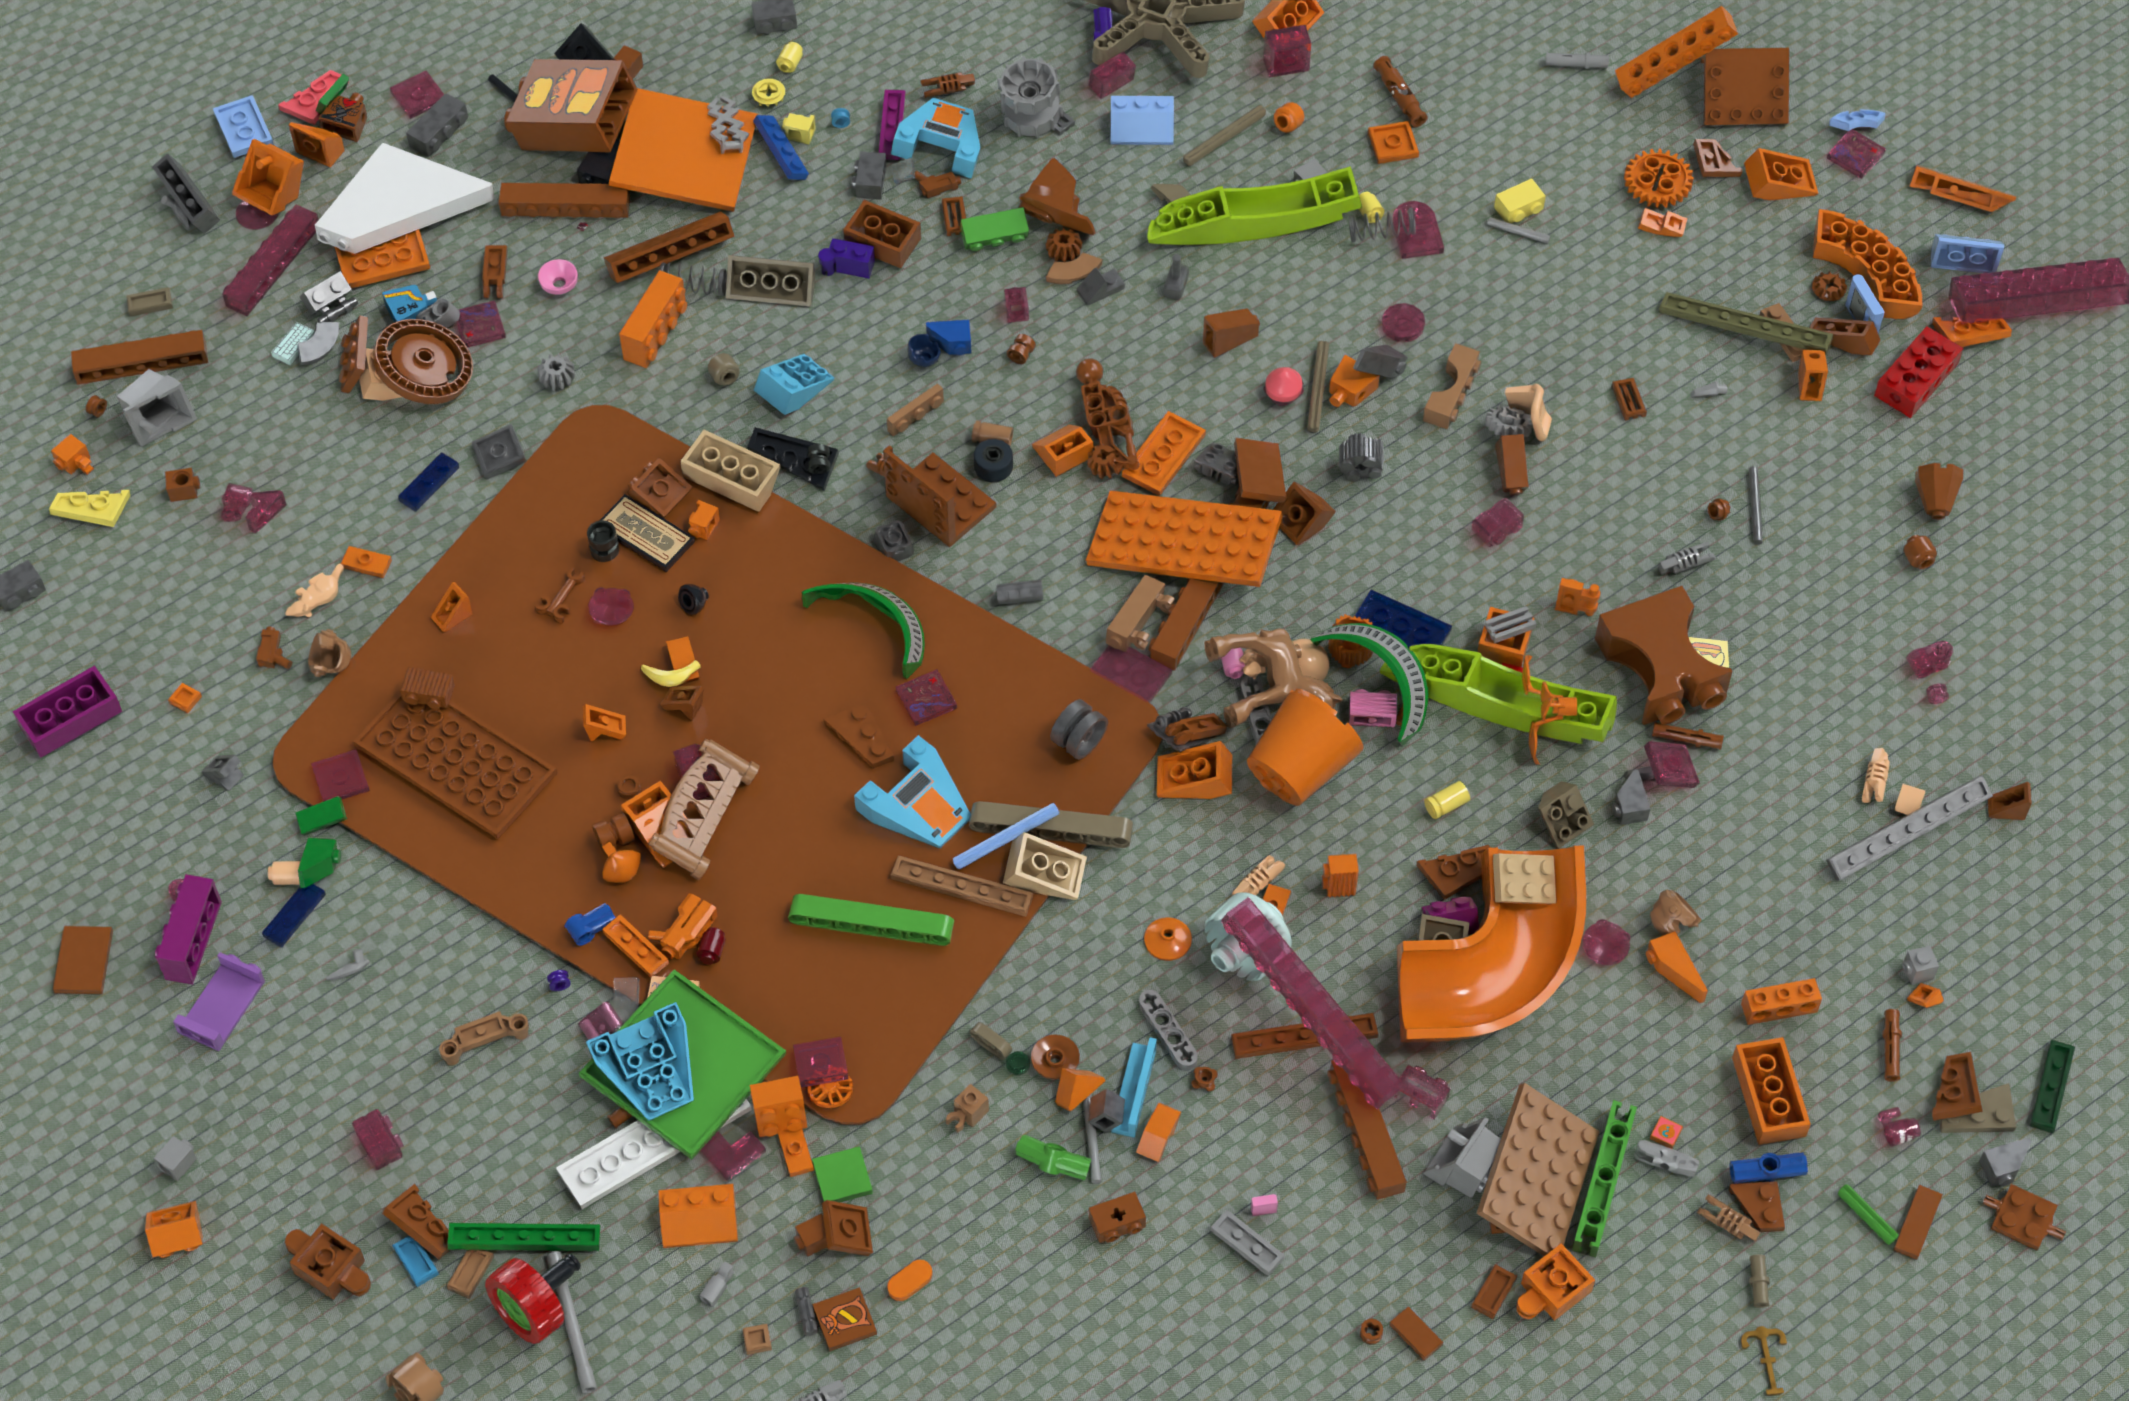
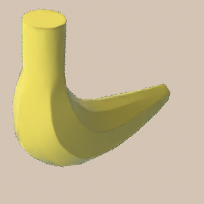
[641,660,701,687]

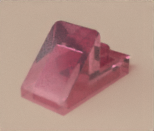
[245,490,287,534]

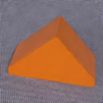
[431,582,473,632]
[1055,1068,1106,1112]

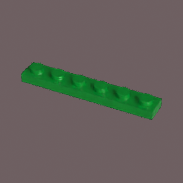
[448,1223,600,1251]

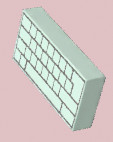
[271,322,315,365]

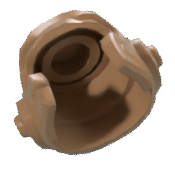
[308,629,351,677]
[1650,889,1702,935]

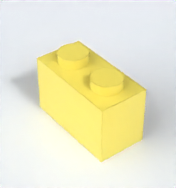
[1494,179,1546,224]

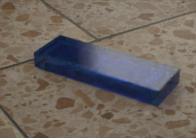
[262,884,326,947]

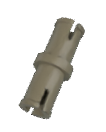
[1749,1254,1770,1308]

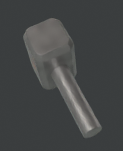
[1164,254,1189,300]

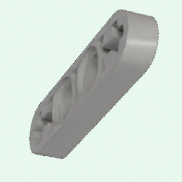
[1240,675,1272,744]
[1139,990,1198,1071]

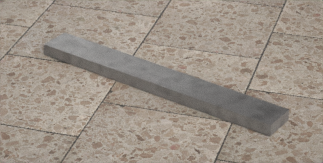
[1826,775,1993,881]

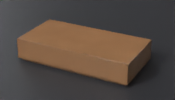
[447,1250,494,1299]

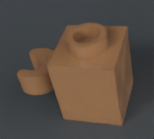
[946,1084,989,1133]

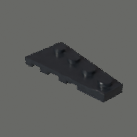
[748,427,839,491]

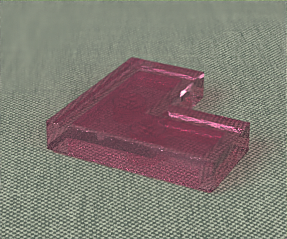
[700,1131,766,1181]

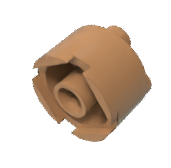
[385,1352,444,1401]

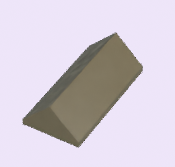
[725,255,816,306]

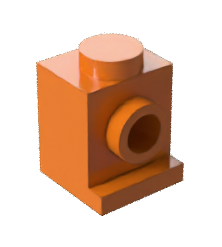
[688,500,720,540]

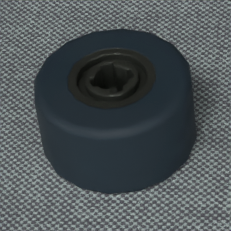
[973,439,1013,482]

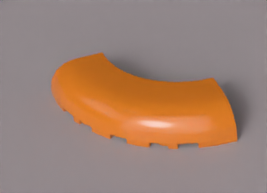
[1813,209,1923,319]

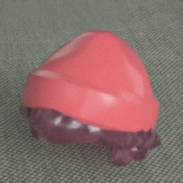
[1263,367,1304,407]

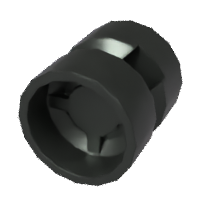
[587,520,619,562]

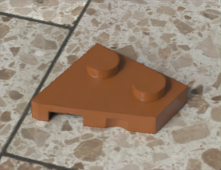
[1729,1181,1785,1232]

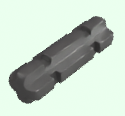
[795,1287,817,1336]

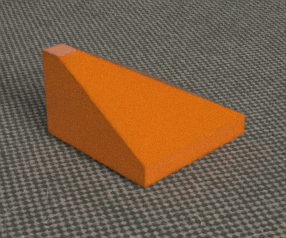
[1907,983,1944,1008]

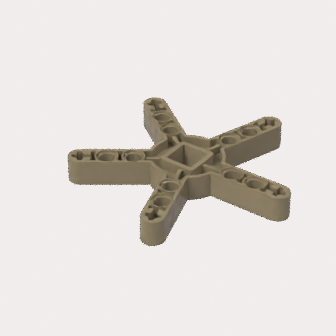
[1084,0,1245,78]

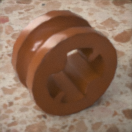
[86,395,107,417]
[1360,1319,1383,1345]

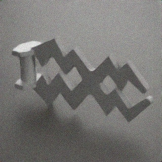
[707,96,749,154]

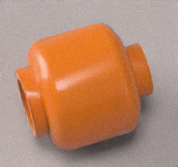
[1273,102,1305,133]

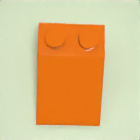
[1744,148,1818,200]
[1157,741,1232,799]

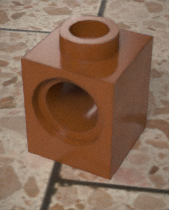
[165,468,201,502]

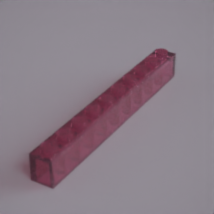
[1221,897,1405,1110]

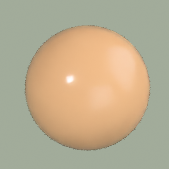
[1292,639,1329,681]

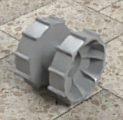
[997,57,1063,138]

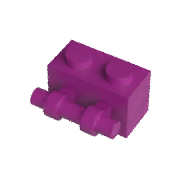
[1421,897,1479,935]

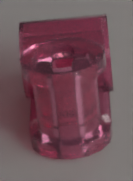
[221,483,252,522]
[1906,641,1953,678]

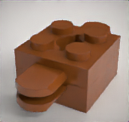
[285,1223,371,1300]

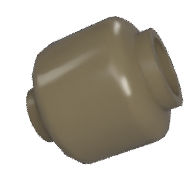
[708,353,740,386]

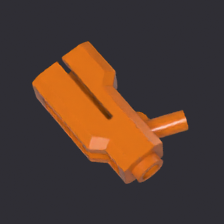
[648,893,718,959]

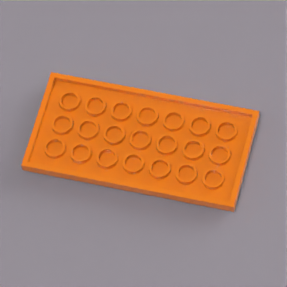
[1086,490,1283,587]

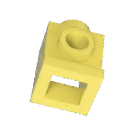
[782,113,816,144]

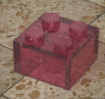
[1263,25,1311,78]

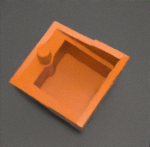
[232,139,304,216]

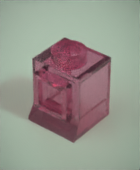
[1004,287,1029,323]

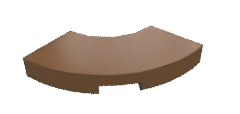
[1046,253,1102,284]

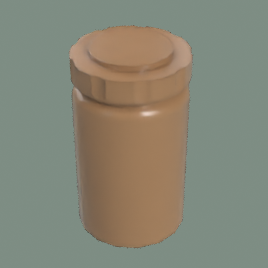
[972,420,1014,446]

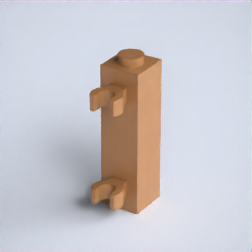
[1105,575,1175,652]

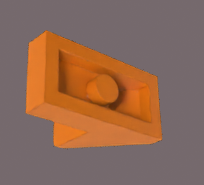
[583,704,626,741]

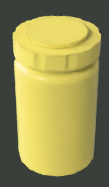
[1424,781,1470,819]

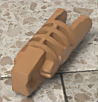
[1697,1194,1761,1241]

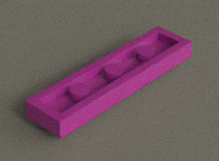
[879,89,906,160]

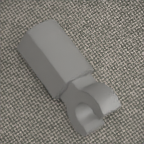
[699,1262,734,1307]

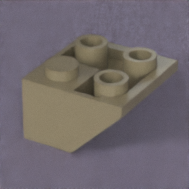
[1538,781,1594,849]

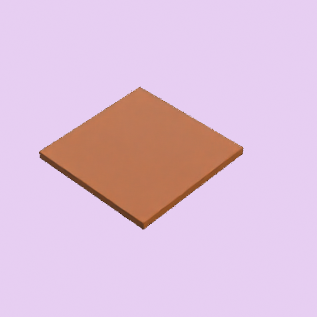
[609,88,758,212]

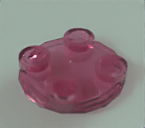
[588,587,634,625]
[1582,919,1630,965]

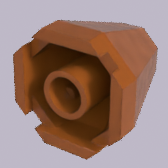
[1915,463,1964,520]

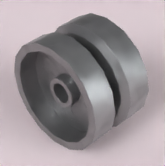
[1050,699,1108,760]

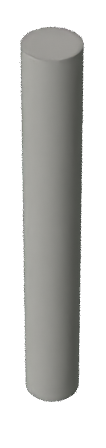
[1487,217,1551,244]

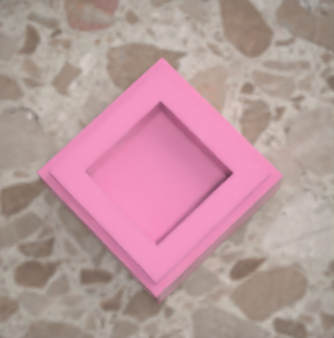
[1251,1194,1278,1216]

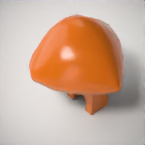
[602,842,641,883]

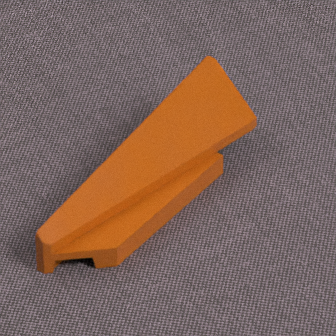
[1909,165,2016,212]

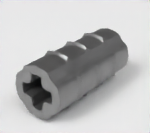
[996,580,1043,605]

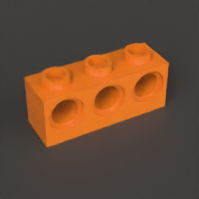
[1741,978,1822,1025]

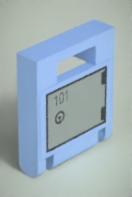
[1845,274,1884,333]

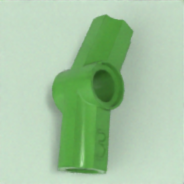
[1015,1135,1091,1180]

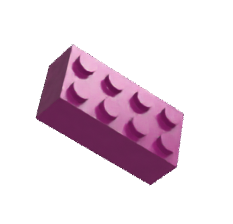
[12,665,123,758]
[155,874,222,985]

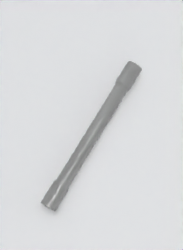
[546,1251,597,1394]

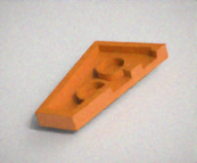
[1932,317,2012,347]

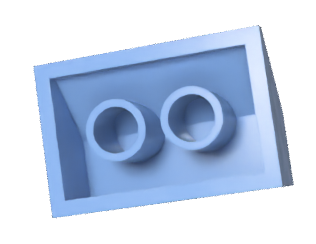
[1111,96,1174,145]
[1931,234,2004,275]

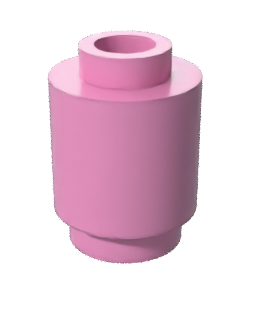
[1221,648,1246,679]

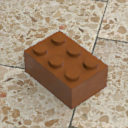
[843,200,921,268]

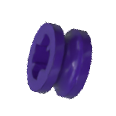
[547,970,571,991]

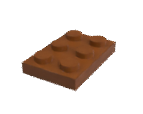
[339,315,368,393]

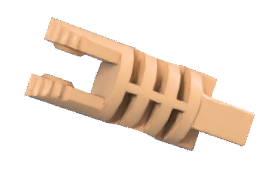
[1862,748,1890,803]
[1232,855,1285,896]

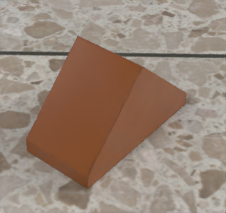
[1988,782,2032,820]

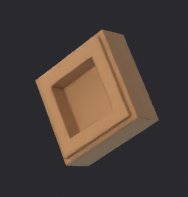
[742,1324,772,1355]

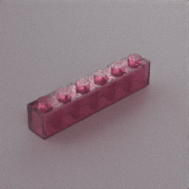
[222,204,319,316]

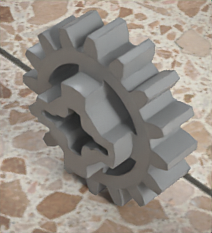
[1485,406,1533,437]

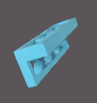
[1111,1037,1157,1138]

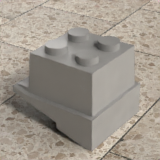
[117,369,197,447]
[1424,1117,1501,1198]

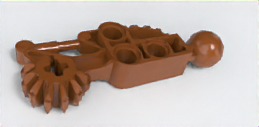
[1076,358,1140,479]

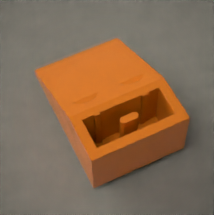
[621,781,692,868]

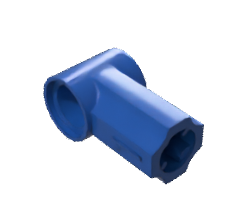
[565,903,615,946]

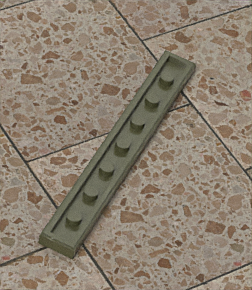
[1659,292,1833,355]

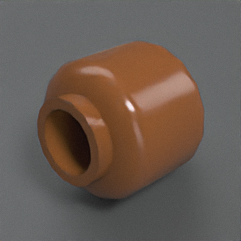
[1903,535,1937,569]

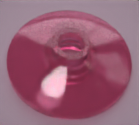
[236,200,278,230]

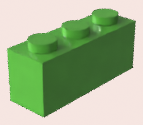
[960,207,1029,251]

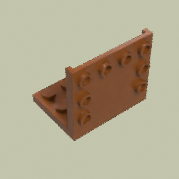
[1698,47,1789,125]
[883,445,996,547]

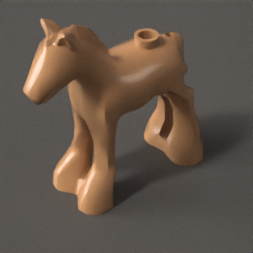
[1204,628,1343,728]

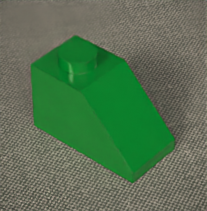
[298,838,341,888]

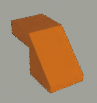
[1136,1102,1182,1162]

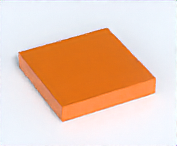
[1368,121,1419,164]

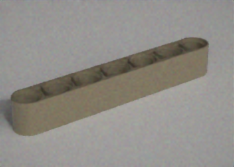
[969,801,1133,848]

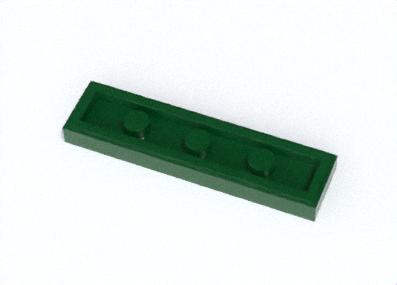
[2029,1039,2075,1133]

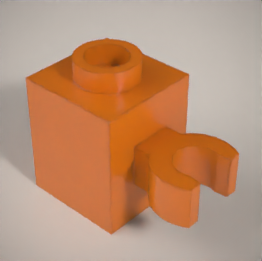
[51,434,94,475]

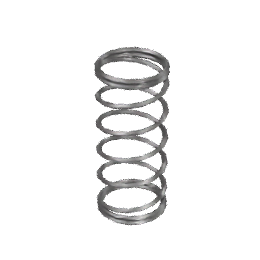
[1349,207,1416,242]
[659,262,727,296]

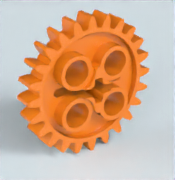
[1624,148,1694,208]

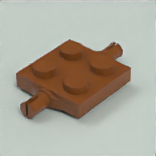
[1982,1184,2066,1251]

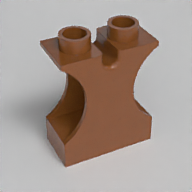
[1595,586,1733,725]

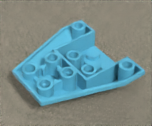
[586,1002,694,1121]

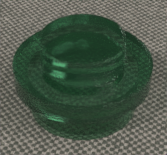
[1006,1051,1030,1075]

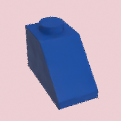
[926,320,971,355]

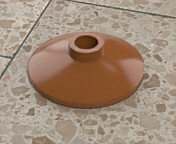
[1031,1034,1080,1079]

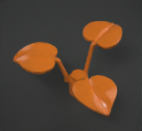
[1522,655,1577,765]

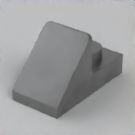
[1077,268,1125,305]
[202,755,243,790]

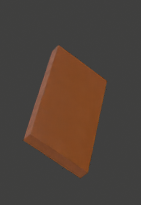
[1234,438,1286,503]

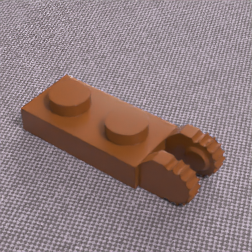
[482,245,508,298]
[1164,713,1228,745]

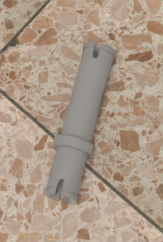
[1545,52,1609,69]

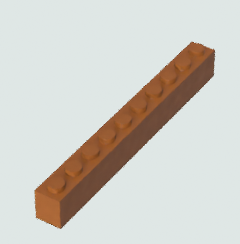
[1148,486,1270,671]

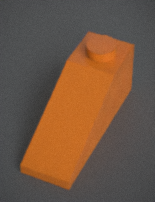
[1646,931,1708,1003]

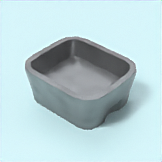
[874,520,914,561]

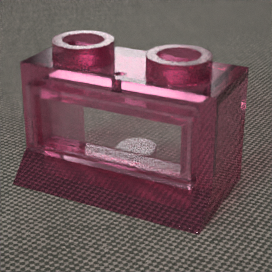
[1392,1065,1451,1120]

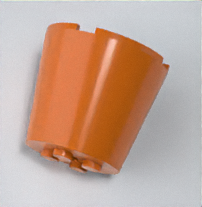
[1247,688,1363,806]

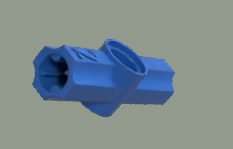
[1729,1152,1808,1184]

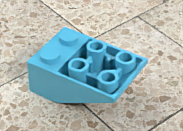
[754,354,835,415]

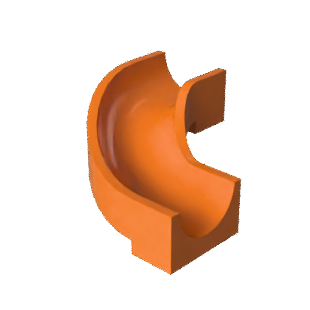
[1397,845,1586,1043]

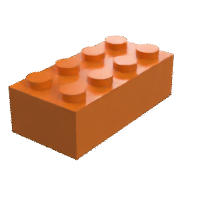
[619,270,687,368]
[1732,1037,1811,1145]

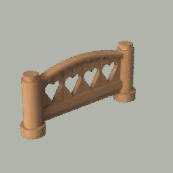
[648,738,760,880]

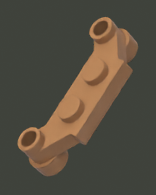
[439,1011,529,1066]

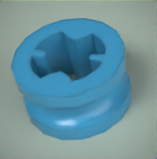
[831,108,850,128]

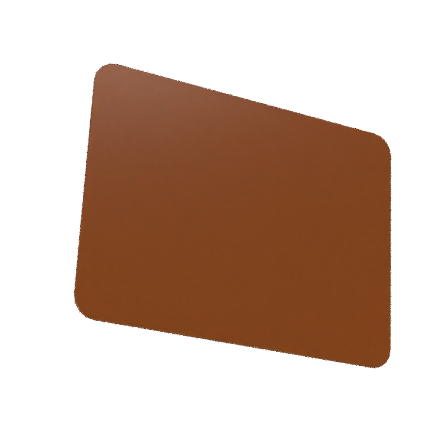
[273,405,1163,1125]

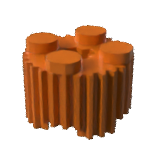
[1328,614,1373,668]

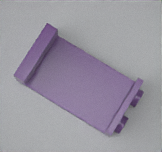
[173,952,265,1051]

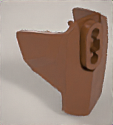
[1018,158,1095,235]

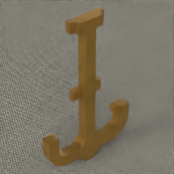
[1741,1326,1787,1396]

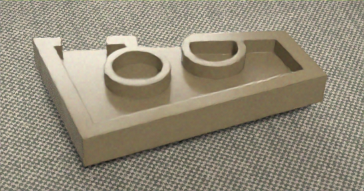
[1939,1083,2016,1133]

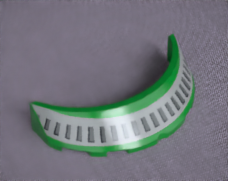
[802,582,925,679]
[1310,623,1429,745]

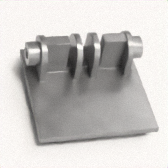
[1194,442,1238,486]
[1147,707,1210,752]

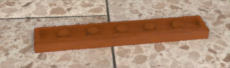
[1231,1013,1378,1059]

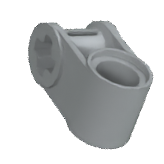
[416,298,460,328]

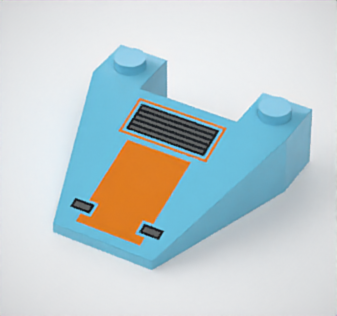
[891,98,980,179]
[854,735,971,848]

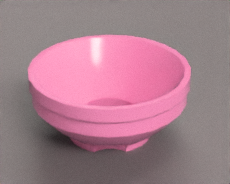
[538,259,578,295]

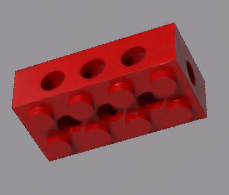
[1874,326,1964,418]

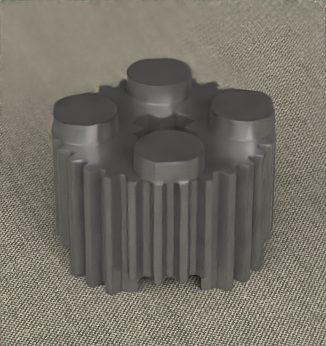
[1339,433,1384,482]

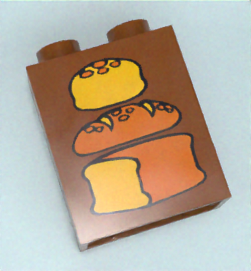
[504,59,638,152]

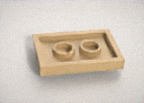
[1493,853,1556,904]

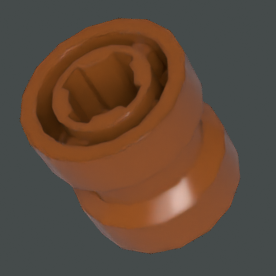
[1007,334,1036,364]

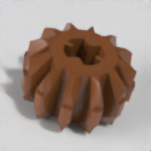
[1046,227,1082,262]

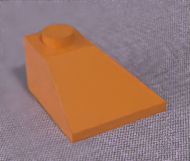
[289,122,345,168]

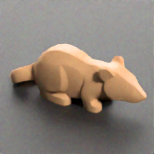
[285,564,344,618]
[1239,633,1267,680]

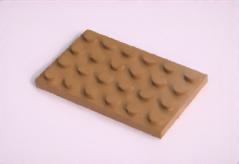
[1476,1083,1600,1256]

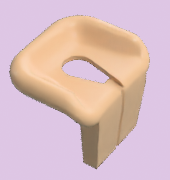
[1505,383,1552,442]

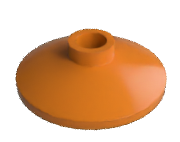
[1144,917,1192,961]

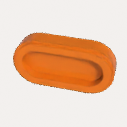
[888,1260,933,1301]

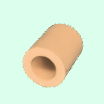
[268,861,301,885]

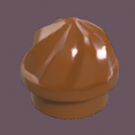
[1708,498,1731,521]

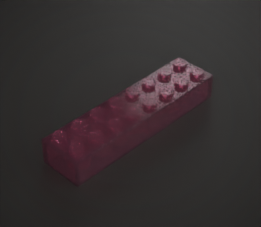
[1949,257,2129,324]

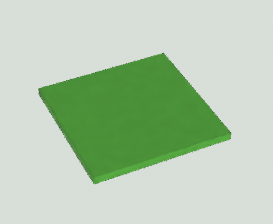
[579,969,786,1160]

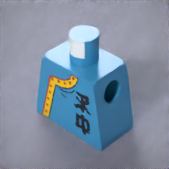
[382,285,437,323]

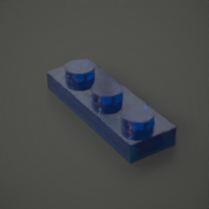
[398,452,460,512]

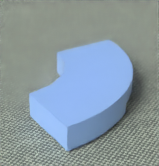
[1829,109,1886,131]

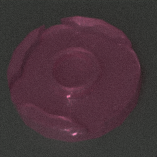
[1382,303,1425,342]

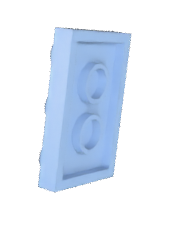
[213,95,274,158]

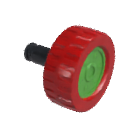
[485,1254,581,1344]

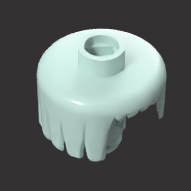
[1205,892,1292,981]

